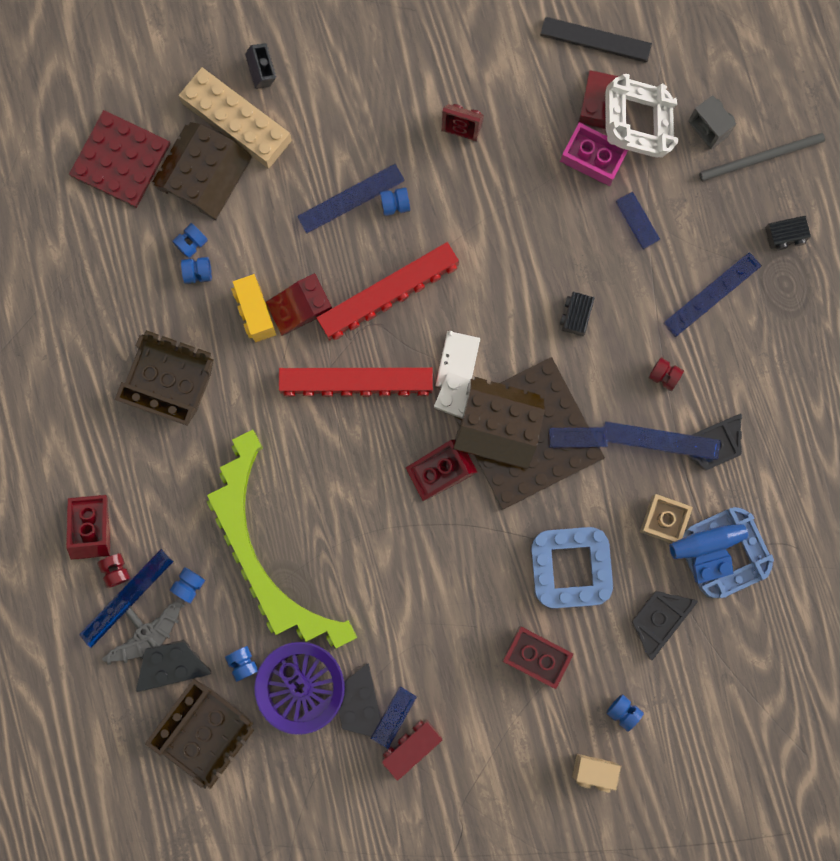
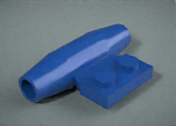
[669,524,748,584]

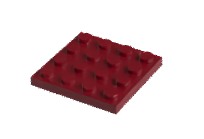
[69,110,171,208]

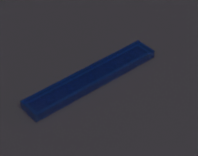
[297,164,404,234]
[663,252,762,338]
[602,421,721,460]
[79,549,174,648]

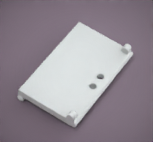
[435,331,480,388]

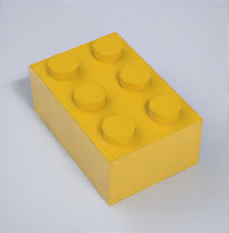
[231,274,276,343]

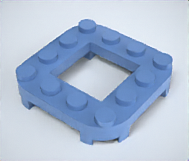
[683,507,774,598]
[531,527,613,608]

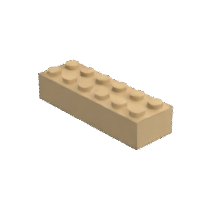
[179,67,292,169]

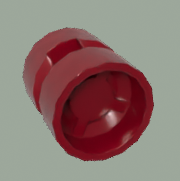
[648,357,684,391]
[97,553,131,588]

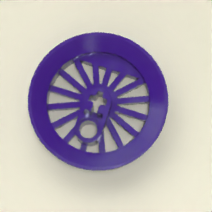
[255,642,345,735]

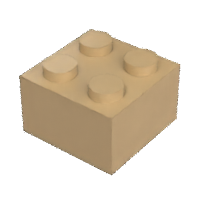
[640,494,693,543]
[572,754,621,793]

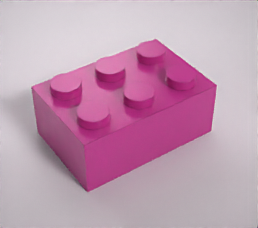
[560,122,628,186]

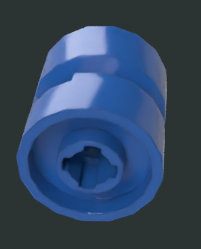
[380,187,410,216]
[172,223,208,259]
[181,257,212,284]
[170,567,206,603]
[225,646,259,682]
[606,694,644,732]

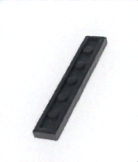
[540,17,652,63]

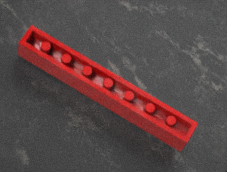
[317,242,459,340]
[279,367,433,397]

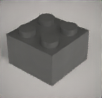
[688,95,736,149]

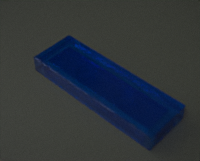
[616,192,660,250]
[549,427,608,448]
[370,687,417,749]

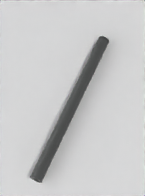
[699,133,825,181]

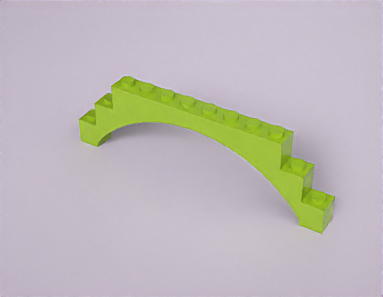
[207,430,358,649]

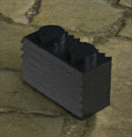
[245,43,277,89]
[765,216,811,250]
[560,292,595,336]

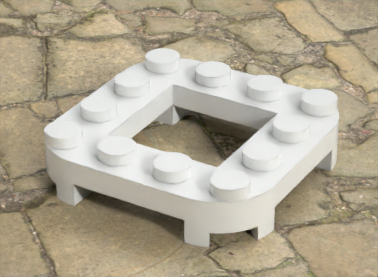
[605,74,678,158]

